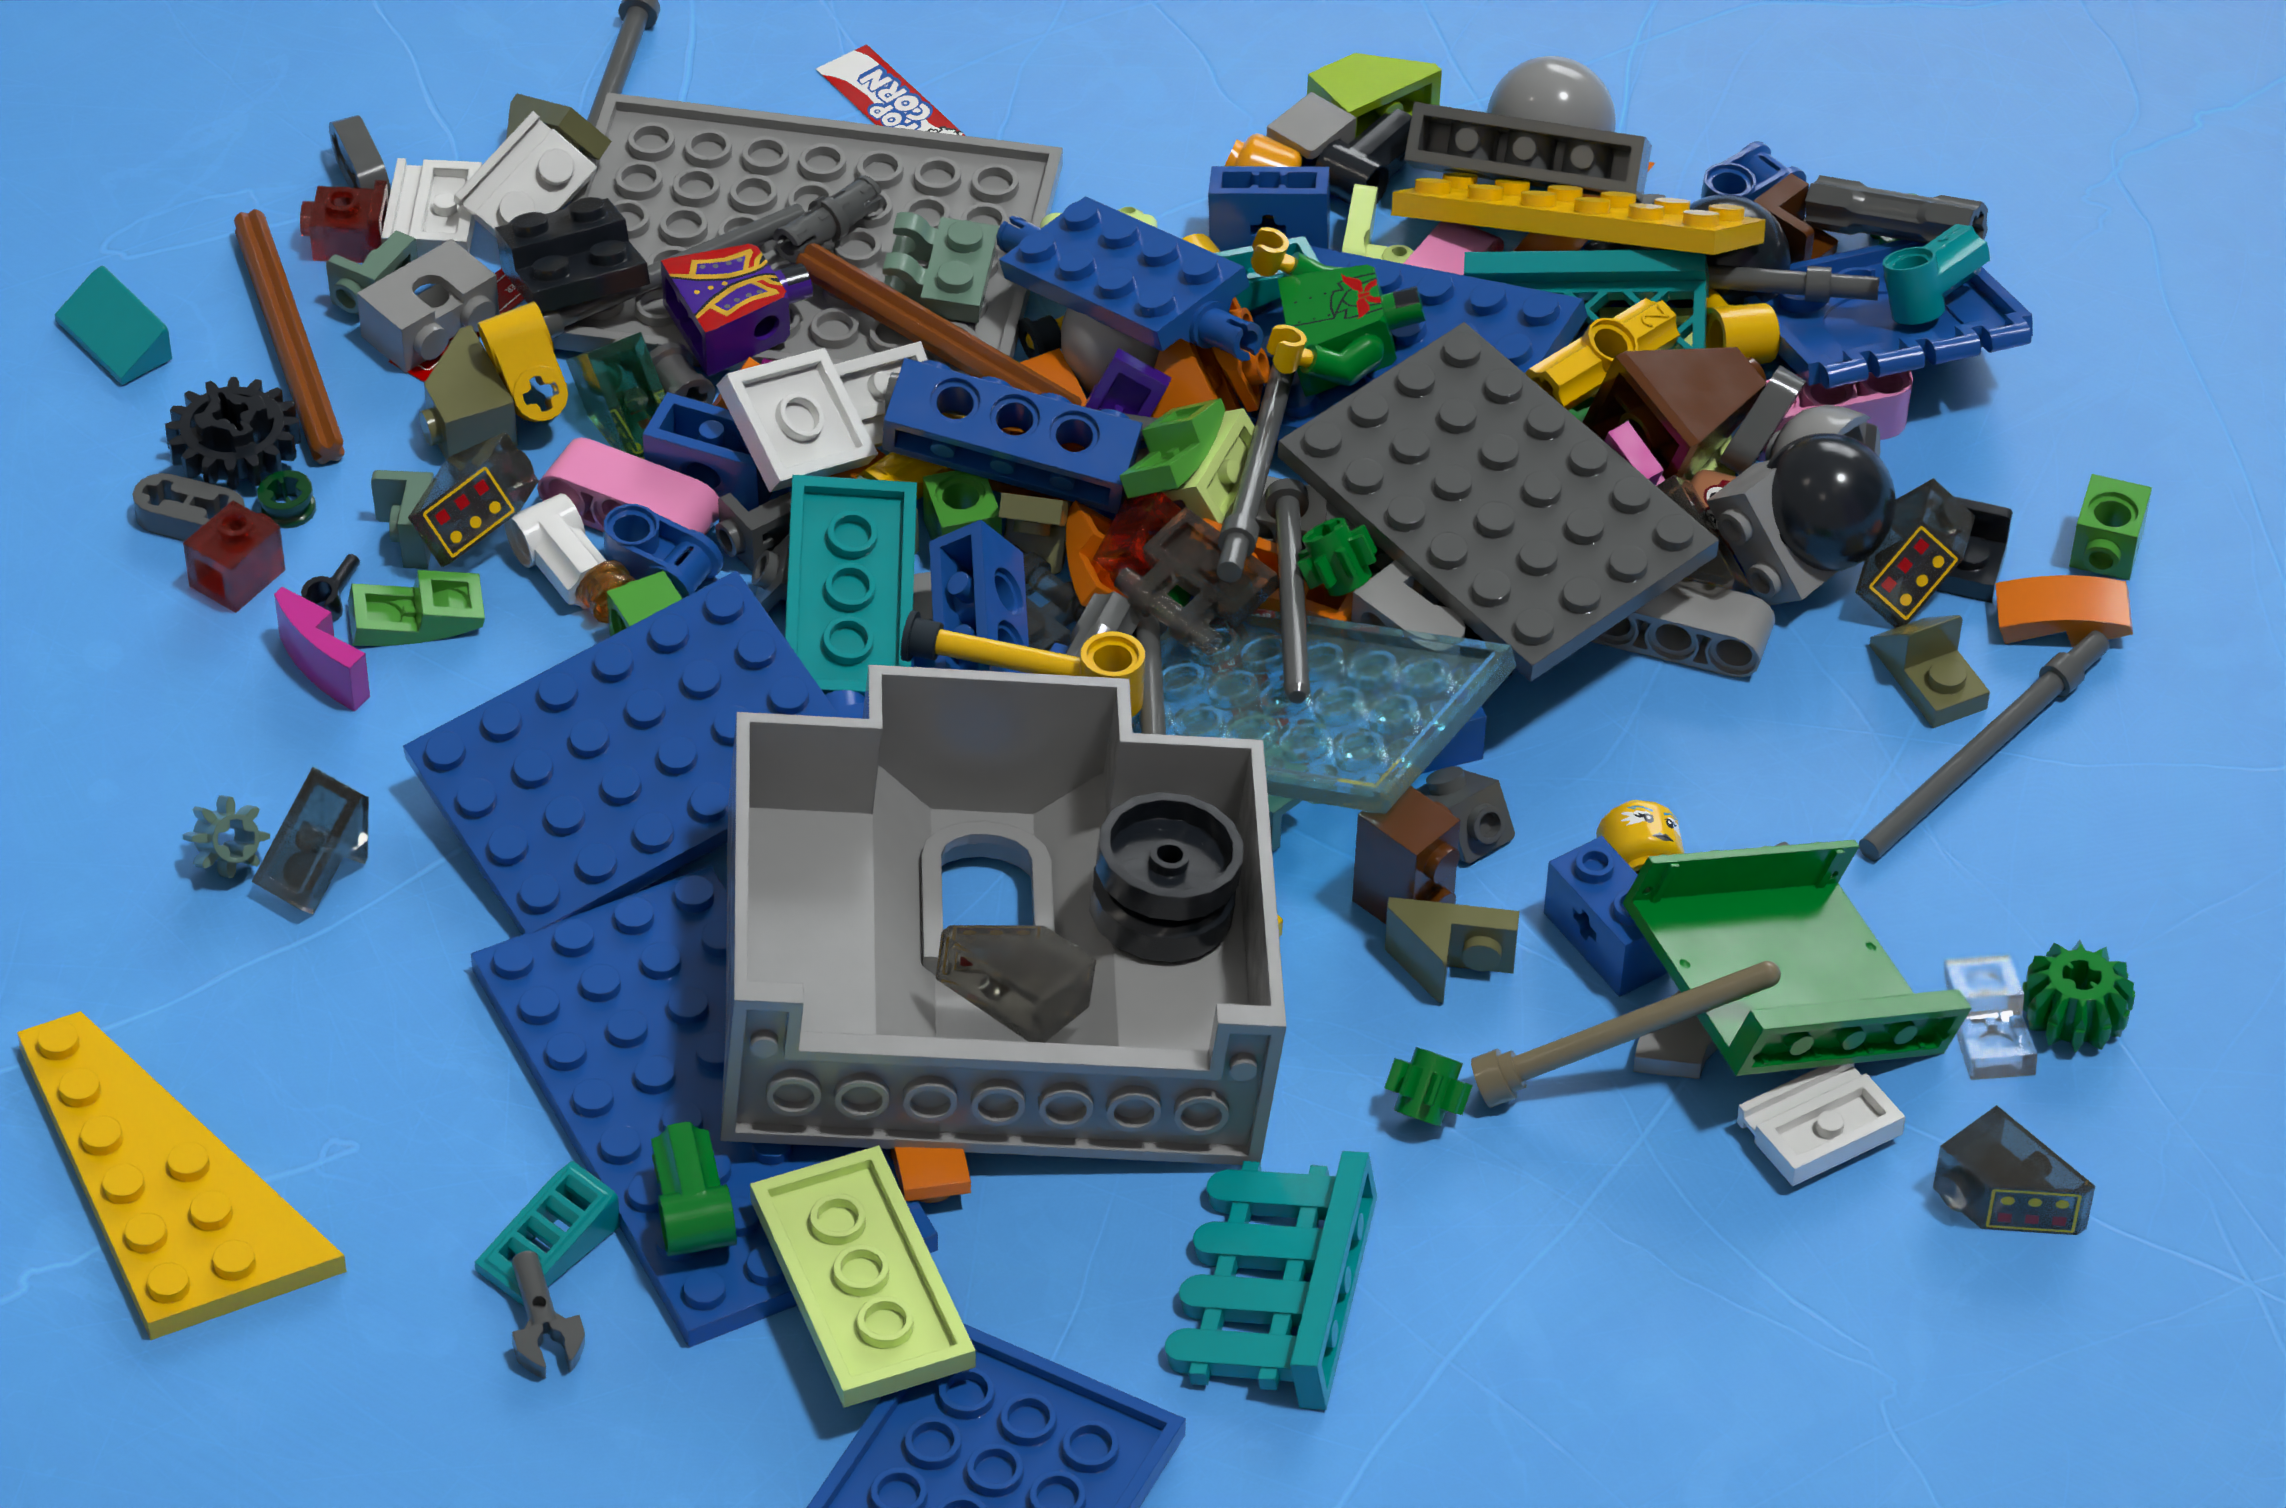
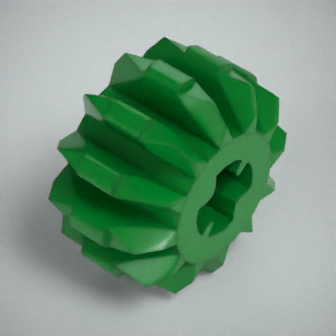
[2020,940,2135,1053]

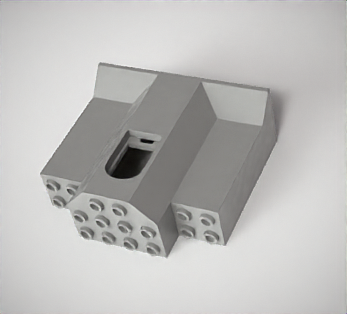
[720,665,1286,1165]

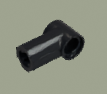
[1315,108,1412,204]

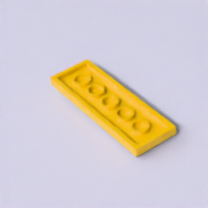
[1391,173,1766,255]

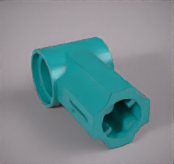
[1882,224,1990,325]

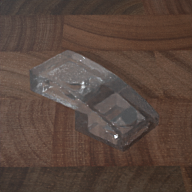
[1944,955,2037,1080]

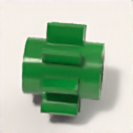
[1297,518,1377,596]
[1384,1047,1473,1127]

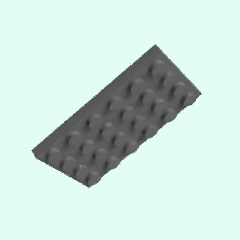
[1278,322,1719,682]

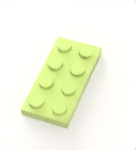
[750,1145,976,1408]

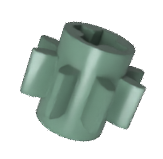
[183,795,270,878]

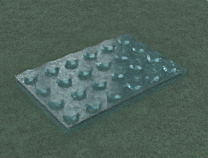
[1132,600,1517,814]

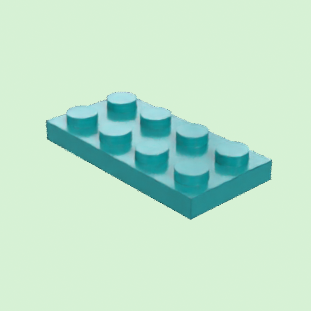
[785,475,917,696]

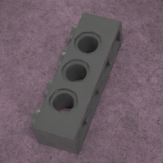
[1404,102,1652,203]

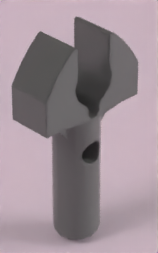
[512,1251,585,1379]

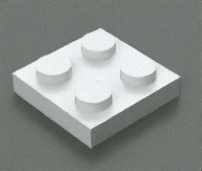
[716,348,878,492]

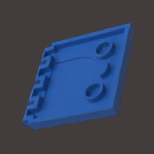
[1744,240,2033,389]

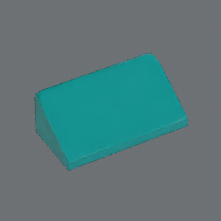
[55,266,172,385]

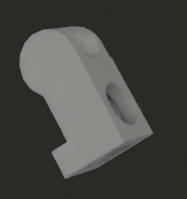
[1350,560,1465,682]

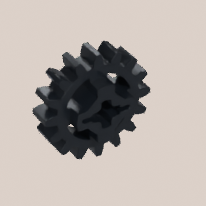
[165,377,301,490]

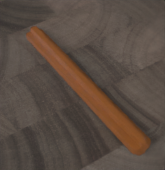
[234,209,345,465]
[795,243,1082,406]

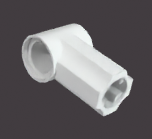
[504,493,615,610]

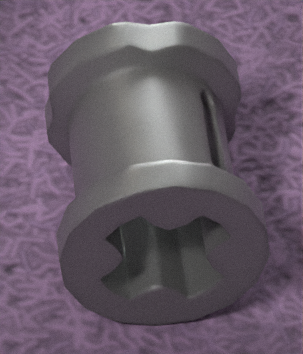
[641,342,716,405]

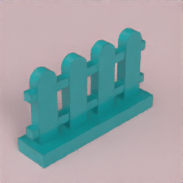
[1165,1151,1377,1410]

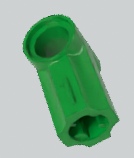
[651,1122,737,1256]

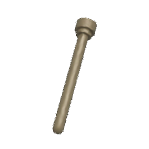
[1471,961,1781,1108]

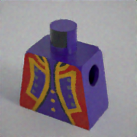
[661,244,813,376]

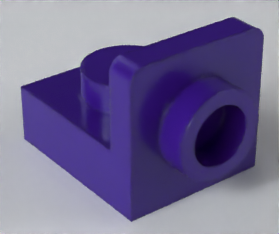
[1084,348,1171,417]

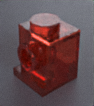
[300,180,389,263]

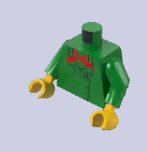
[1251,227,1426,397]

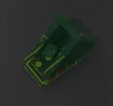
[566,332,666,459]

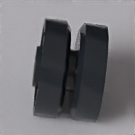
[1089,792,1243,962]

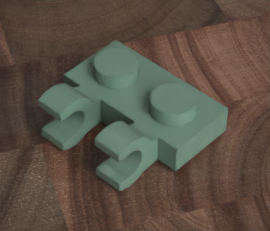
[882,212,999,323]

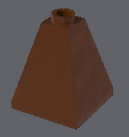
[1582,347,1767,500]

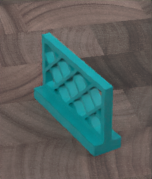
[1464,250,1709,398]

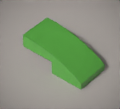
[1119,398,1226,498]
[348,570,485,646]

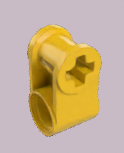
[477,301,568,422]

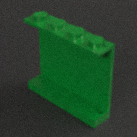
[1622,840,1972,1076]

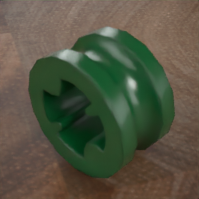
[257,470,316,528]

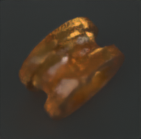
[578,560,635,623]

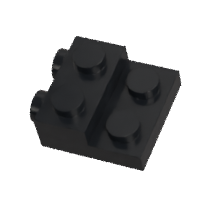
[495,197,650,313]

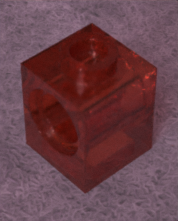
[1093,492,1199,595]

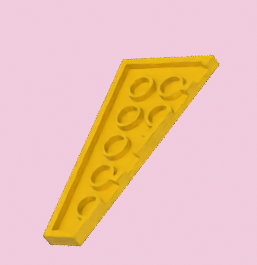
[17,1011,347,1340]

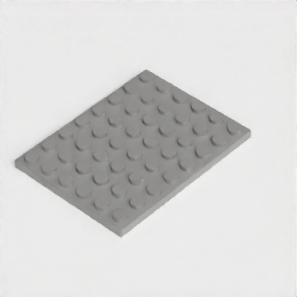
[552,93,1063,375]

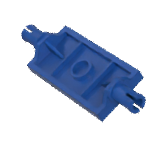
[996,196,1263,361]

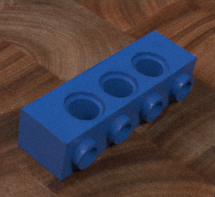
[882,358,1143,515]
[929,520,1029,673]

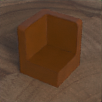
[1754,173,1838,264]

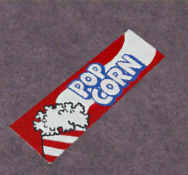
[816,44,966,136]

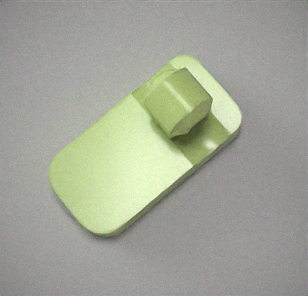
[1342,184,1414,264]

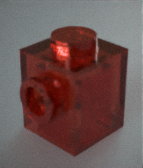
[183,500,285,613]

